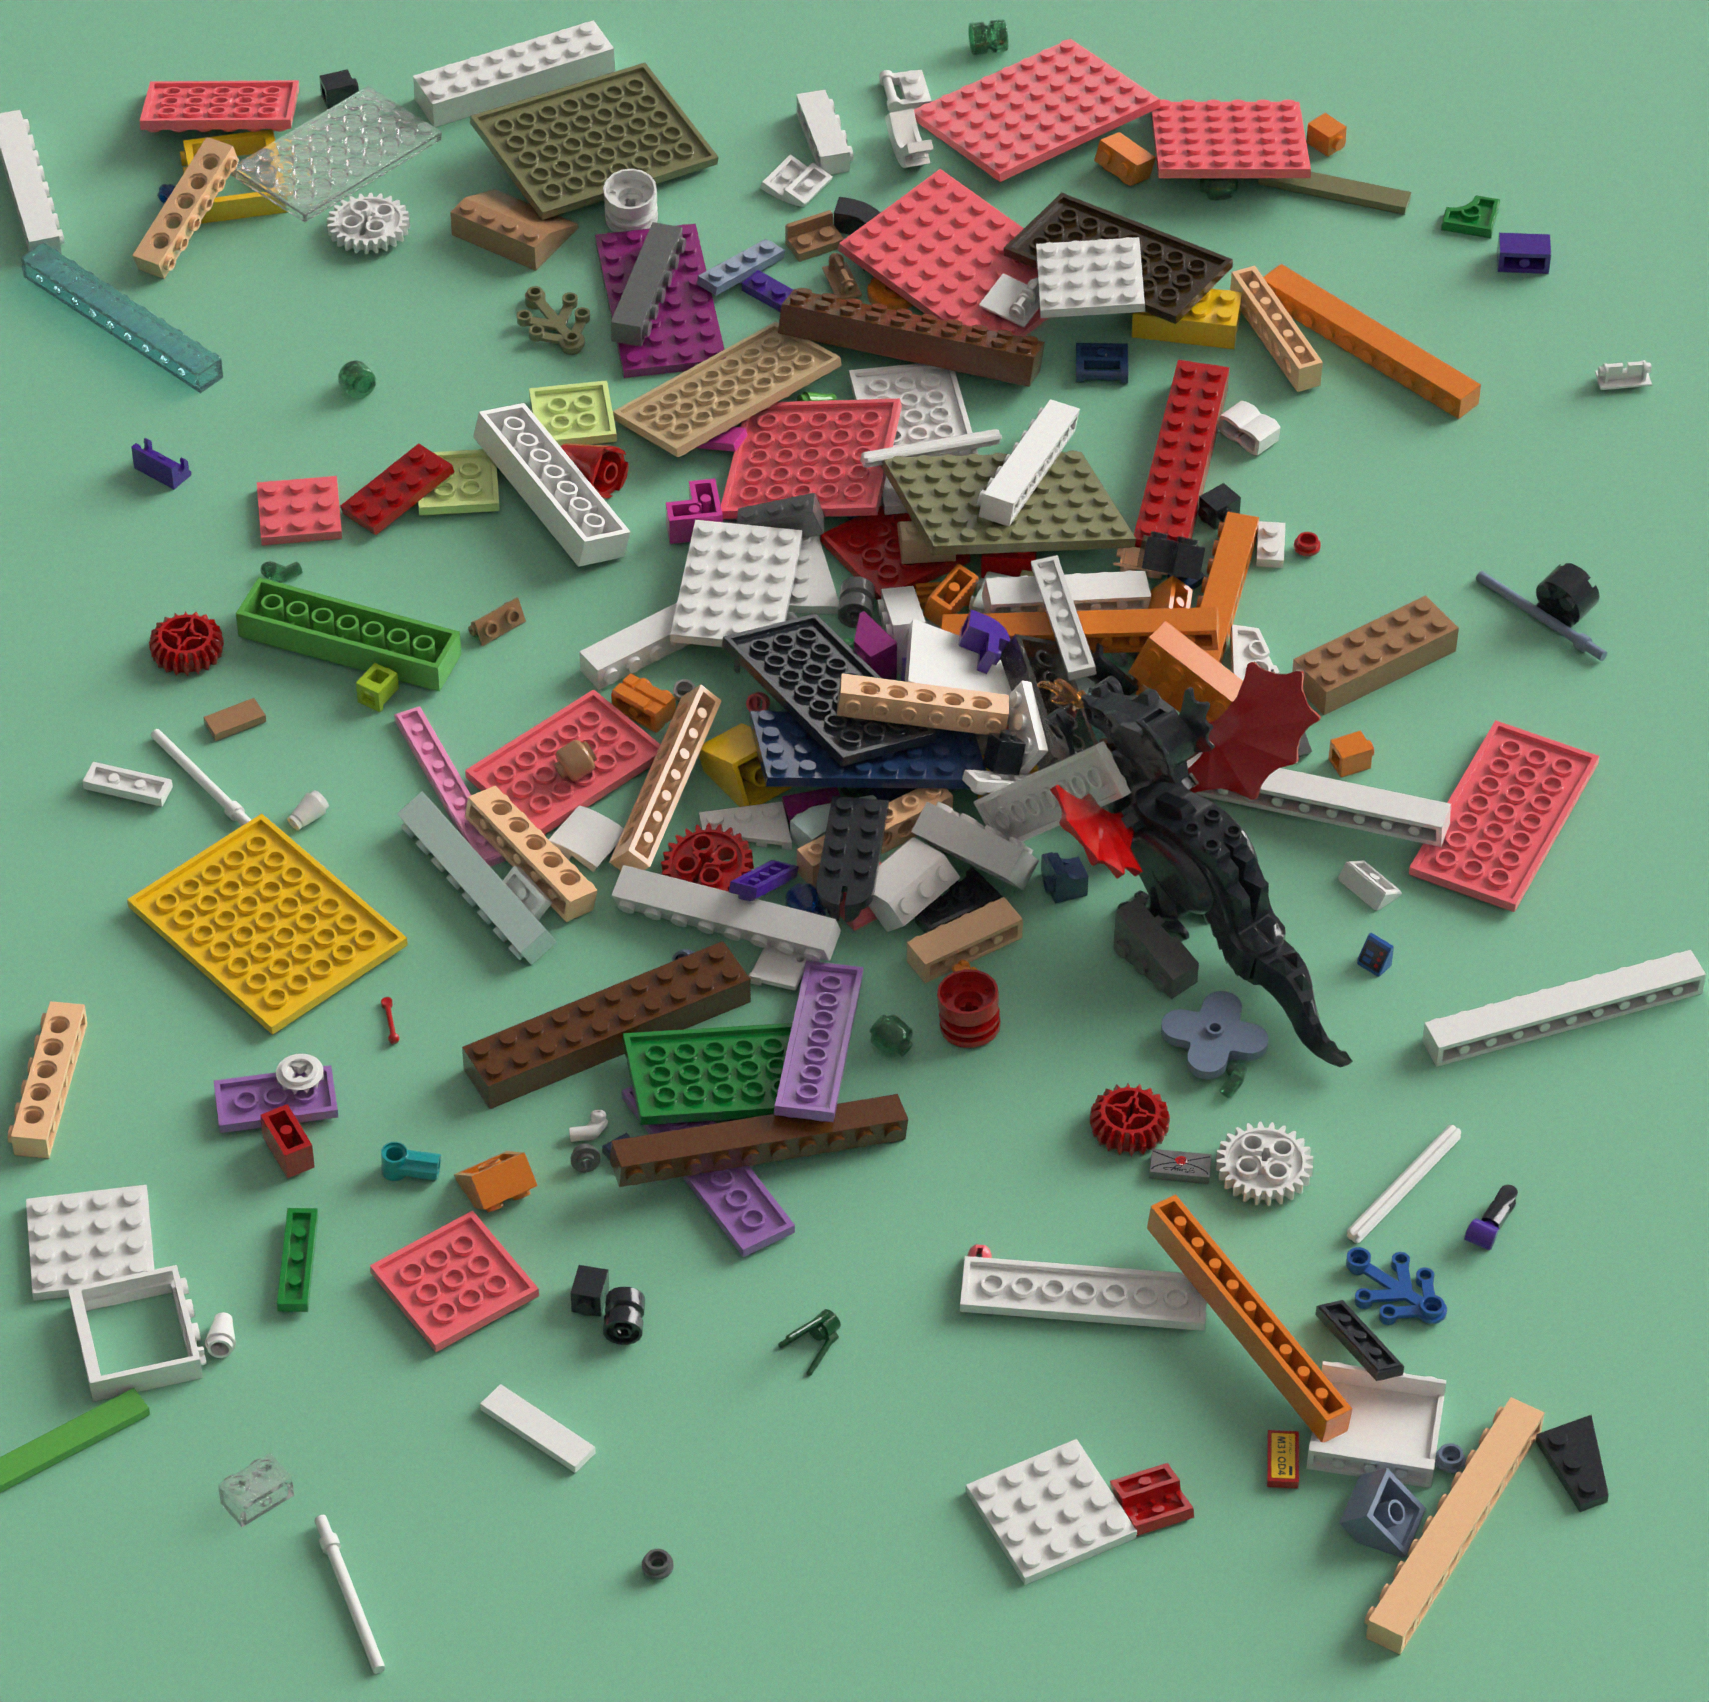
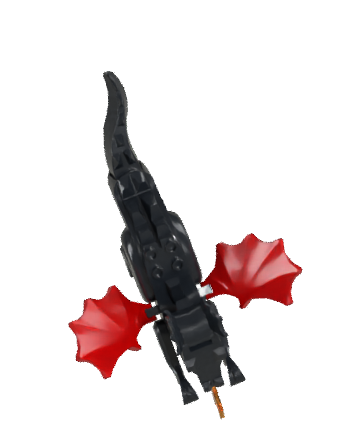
[1037,661,1353,1068]

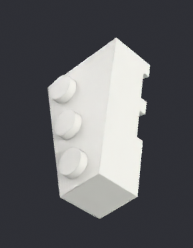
[877,586,926,674]

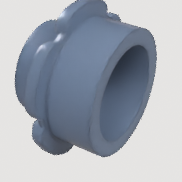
[1435,1443,1466,1473]

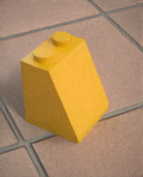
[699,723,792,807]

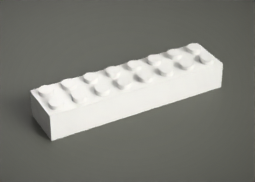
[413,20,615,128]
[473,403,630,567]

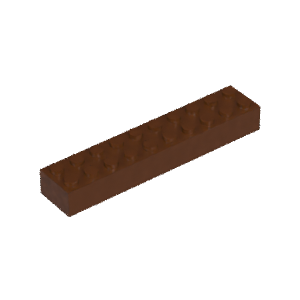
[778,288,1045,387]
[462,941,751,1109]

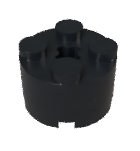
[1536,563,1600,628]

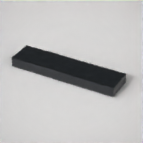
[1315,1300,1404,1381]

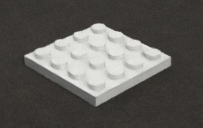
[1036,237,1145,318]
[26,1185,155,1301]
[966,1439,1137,1585]

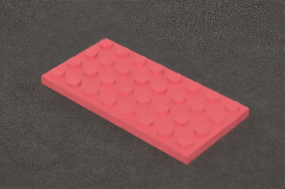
[1409,720,1599,912]

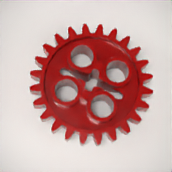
[661,823,754,892]

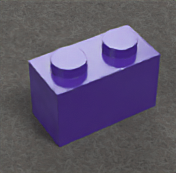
[1497,232,1551,274]

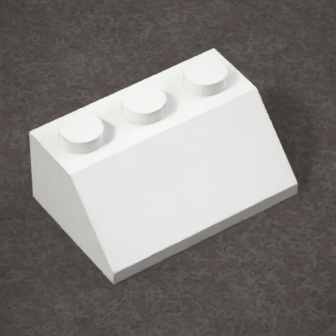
[869,837,960,932]

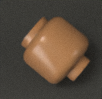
[553,740,597,782]

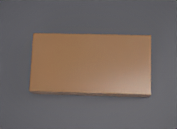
[203,698,266,741]

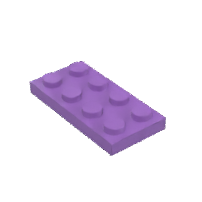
[213,1065,339,1133]

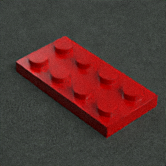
[340,443,455,535]

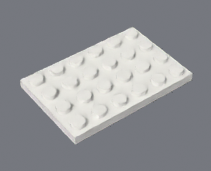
[670,520,802,647]

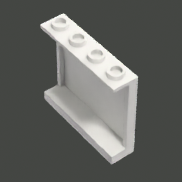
[902,619,1015,727]
[1306,1361,1447,1488]

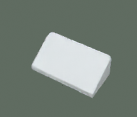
[1338,860,1402,911]

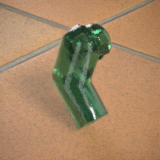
[260,561,303,583]
[1219,1061,1247,1099]

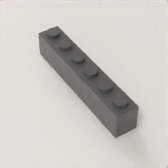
[611,222,686,347]

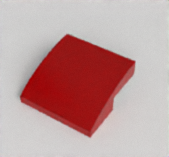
[1110,1463,1194,1536]

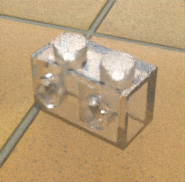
[218,1453,294,1527]

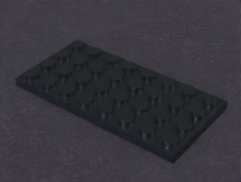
[722,613,937,767]

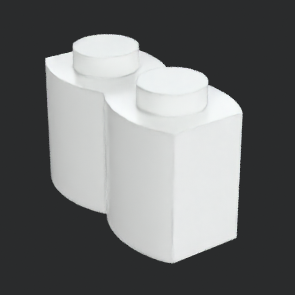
[1218,401,1281,456]

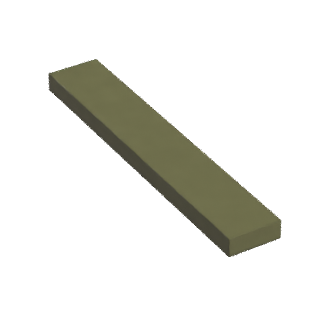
[1258,172,1411,215]

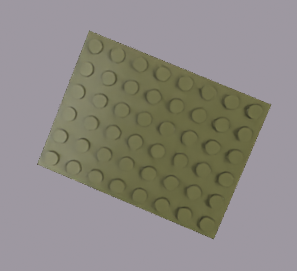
[470,63,719,220]
[881,450,1136,555]

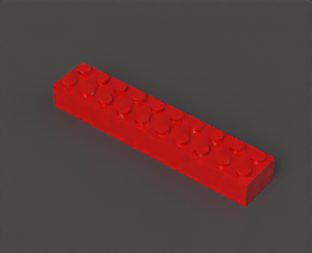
[1134,360,1230,548]

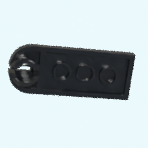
[816,796,889,922]

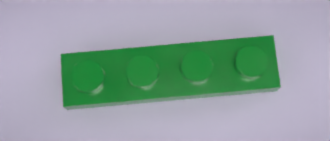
[277,1208,318,1312]

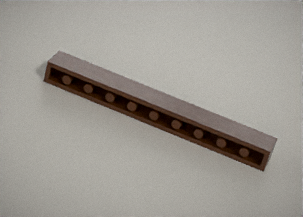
[610,1094,909,1187]

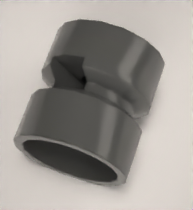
[838,577,875,628]

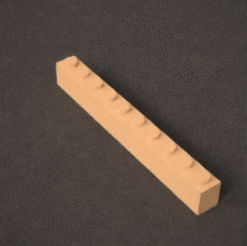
[1364,1397,1545,1655]

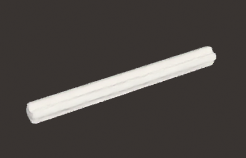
[860,429,1002,468]
[1347,1125,1461,1243]

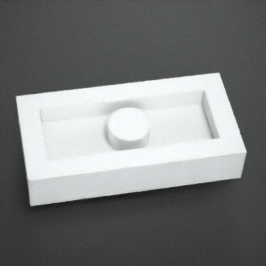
[1256,521,1286,568]
[503,866,552,921]

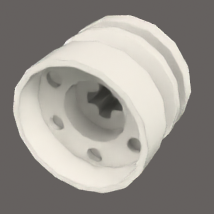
[603,169,658,232]

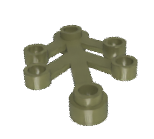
[517,286,590,355]

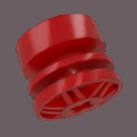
[937,969,1001,1048]

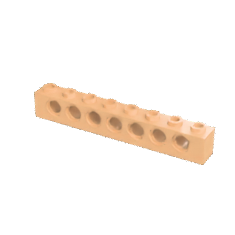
[609,684,722,871]

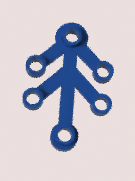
[1346,1247,1447,1325]

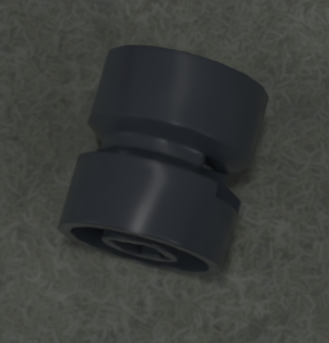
[603,1286,645,1345]

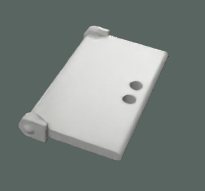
[748,945,810,990]

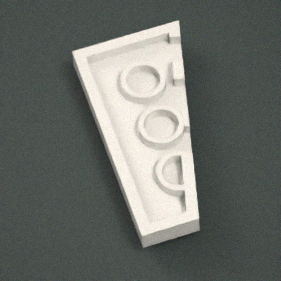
[787,535,839,614]

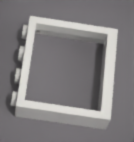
[68,1265,207,1402]

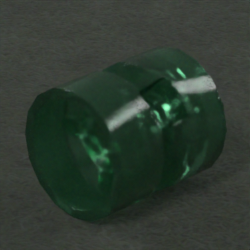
[968,19,1008,55]

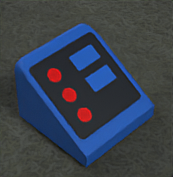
[1357,933,1394,977]

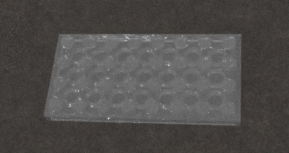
[230,86,442,223]

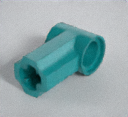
[381,1142,441,1181]

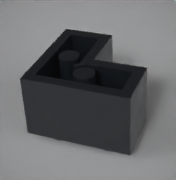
[1137,531,1205,580]

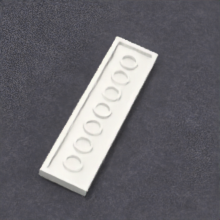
[974,741,1131,842]
[960,1256,1207,1331]

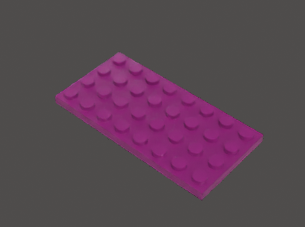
[595,223,726,378]

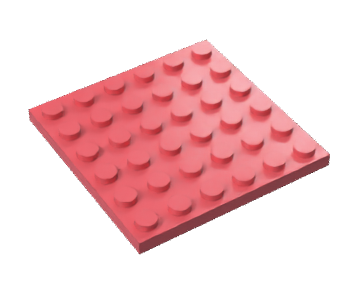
[1151,99,1311,178]
[721,398,902,519]

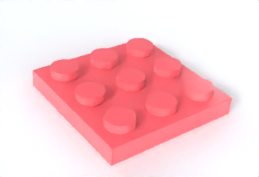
[257,476,342,545]

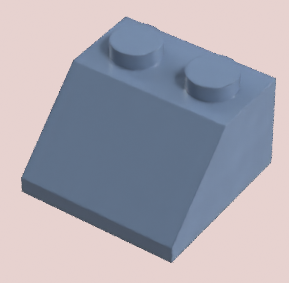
[1339,1468,1426,1557]

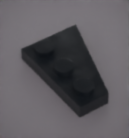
[915,867,1003,933]
[1535,1414,1609,1512]

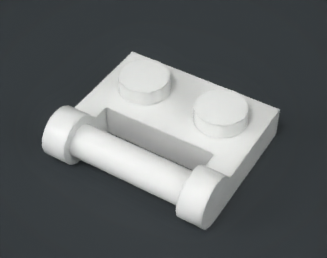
[878,70,931,112]

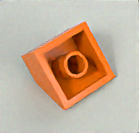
[454,1151,538,1212]

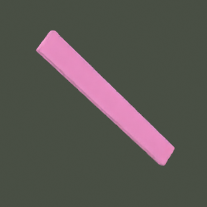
[394,706,506,867]

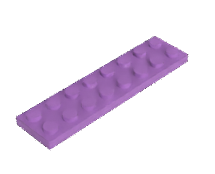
[774,960,864,1122]
[621,1086,795,1257]

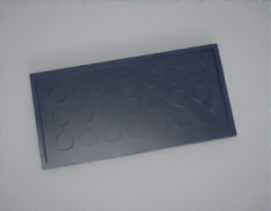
[749,710,987,789]

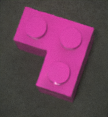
[666,478,723,544]

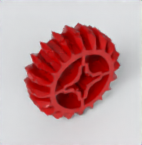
[149,611,224,677]
[1089,1083,1170,1157]

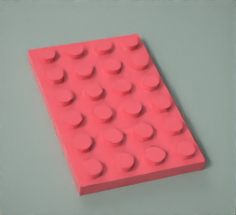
[140,80,299,133]
[465,689,661,835]

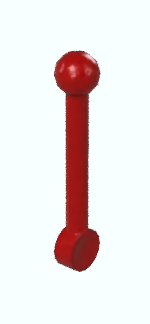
[381,997,400,1044]

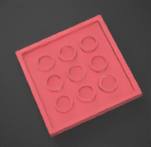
[370,1210,539,1352]

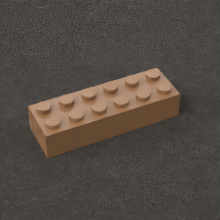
[1292,595,1459,715]

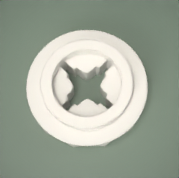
[276,1054,324,1094]

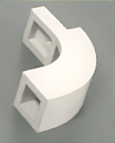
[885,108,933,168]

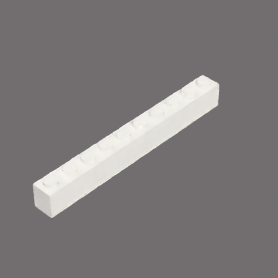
[1187,752,1451,847]
[1422,950,1706,1067]

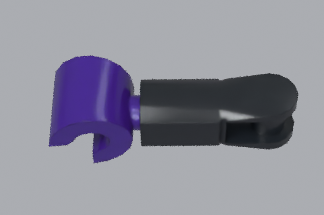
[1464,1185,1518,1251]

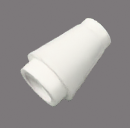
[287,790,329,831]
[205,1313,236,1358]

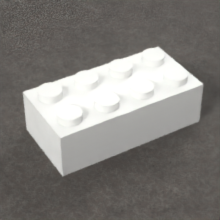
[911,801,1039,891]

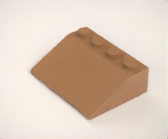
[450,189,579,271]

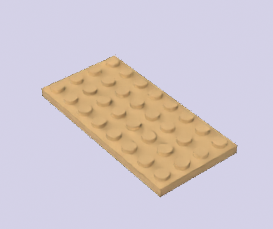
[613,322,842,457]

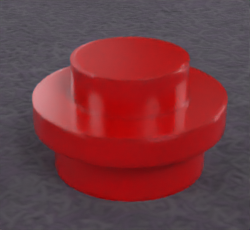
[1294,532,1321,556]

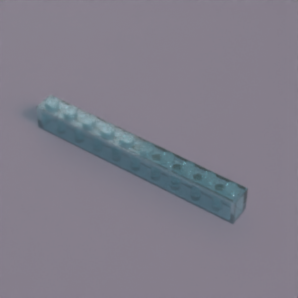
[21,242,223,393]

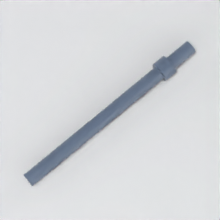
[1476,571,1607,661]

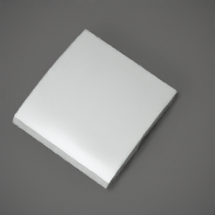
[760,154,833,207]
[548,805,624,873]

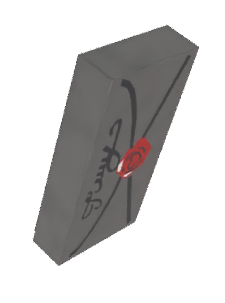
[1149,1149,1212,1184]

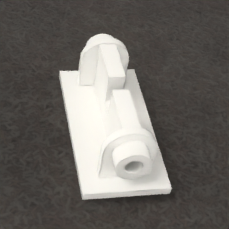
[1595,360,1652,390]

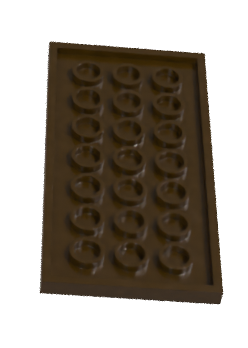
[1004,192,1233,324]

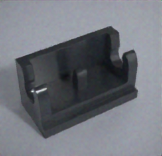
[1087,643,1139,696]

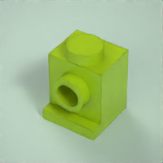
[356,663,399,712]

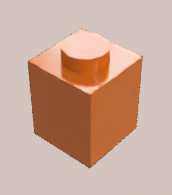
[1306,113,1347,157]
[1328,730,1374,777]

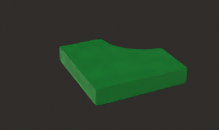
[1441,195,1500,238]

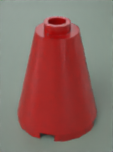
[560,443,629,498]

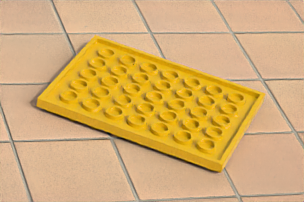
[127,813,408,1035]

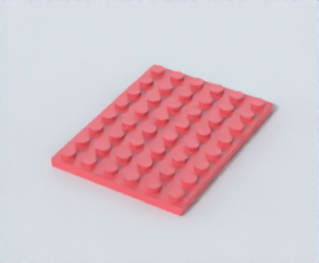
[914,39,1160,182]
[838,169,1048,337]

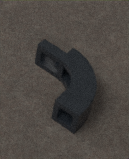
[834,197,881,271]

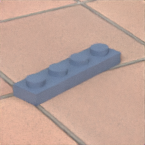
[697,239,785,295]

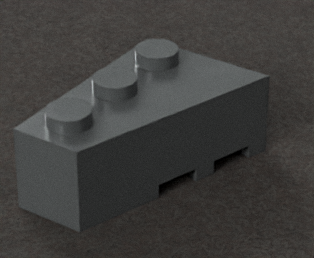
[1114,894,1199,999]

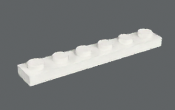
[1031,555,1096,680]

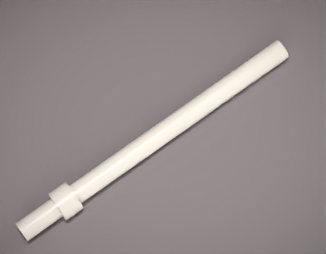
[151,729,251,826]
[314,1515,385,1674]

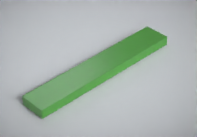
[0,1388,150,1493]

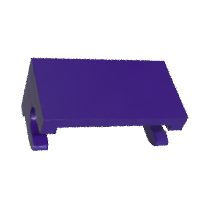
[131,438,192,490]

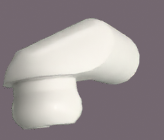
[569,1110,608,1142]

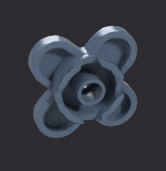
[1161,991,1268,1079]

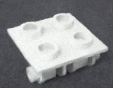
[979,273,1040,327]

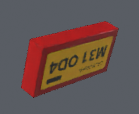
[1267,1430,1299,1489]

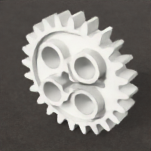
[327,193,410,254]
[1216,1122,1313,1206]

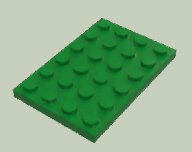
[622,1023,793,1125]

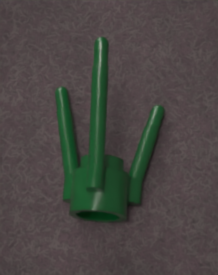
[778,1309,841,1376]

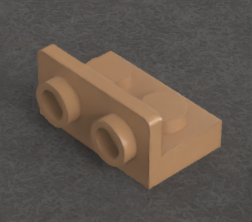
[785,210,844,262]

